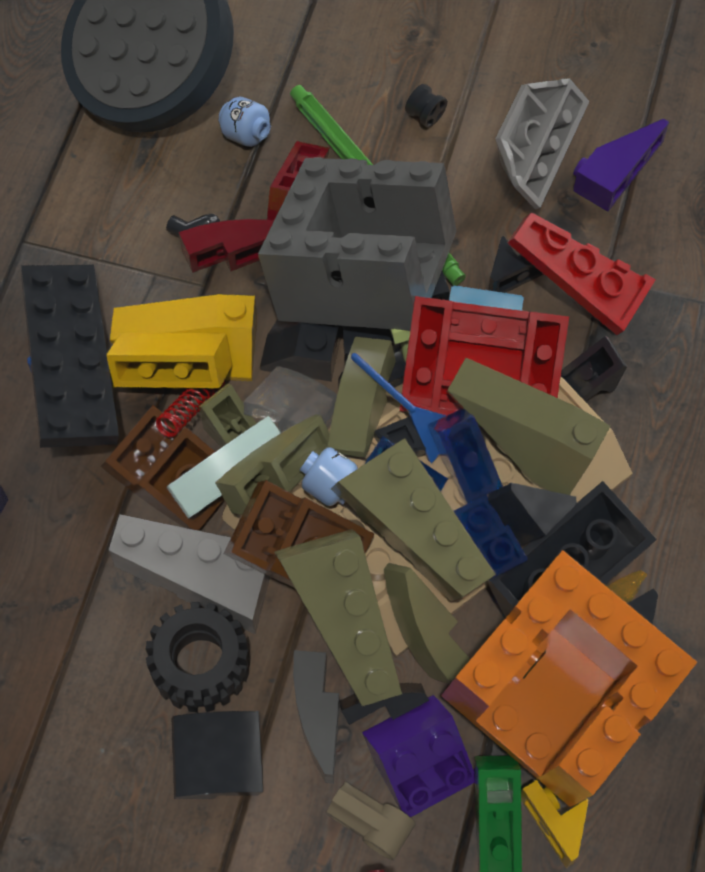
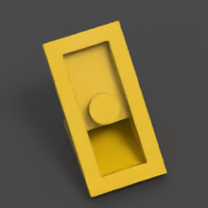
[521,780,589,869]

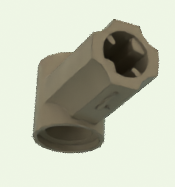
[326,782,416,861]

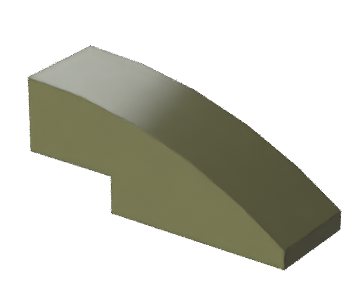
[327,337,396,458]
[215,414,330,515]
[384,563,470,684]

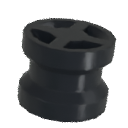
[405,84,448,127]

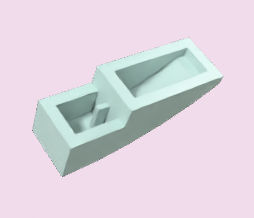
[166,416,280,519]

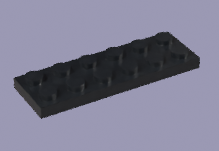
[21,264,119,448]

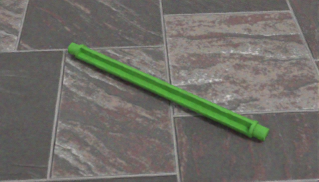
[290,85,466,286]

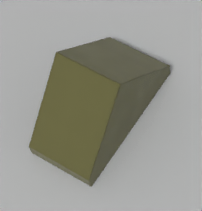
[199,384,257,448]

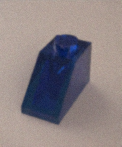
[427,408,503,503]

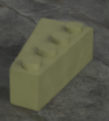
[331,438,496,601]
[274,529,402,706]

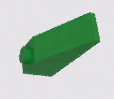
[474,756,522,872]

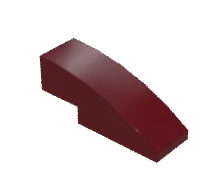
[178,219,274,273]

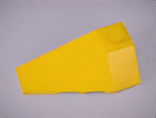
[110,294,257,381]

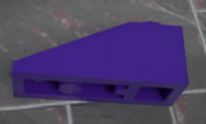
[573,119,669,212]

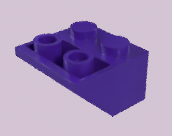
[362,695,475,818]

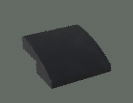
[171,711,263,799]

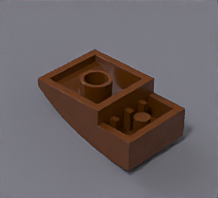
[100,405,224,531]
[223,480,374,587]

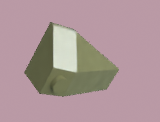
[447,358,610,495]

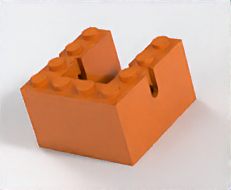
[441,550,697,807]

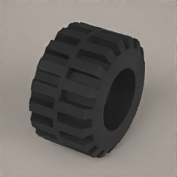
[145,602,250,713]

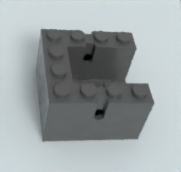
[258,157,457,331]

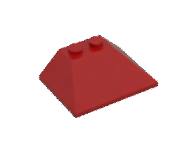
[399,296,569,421]

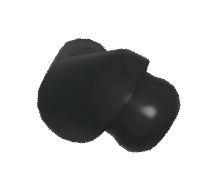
[166,213,220,237]

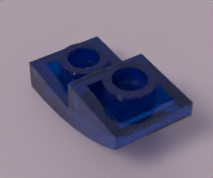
[454,494,528,579]

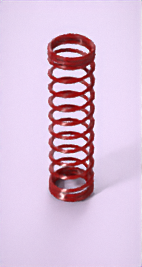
[156,379,225,437]

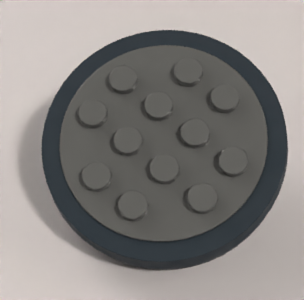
[61,0,234,132]

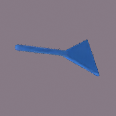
[351,353,466,464]

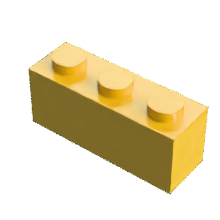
[106,333,232,388]

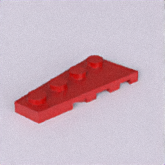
[507,212,656,335]

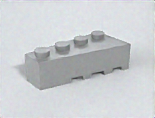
[109,514,270,634]

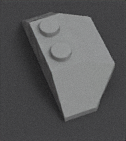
[495,78,589,209]

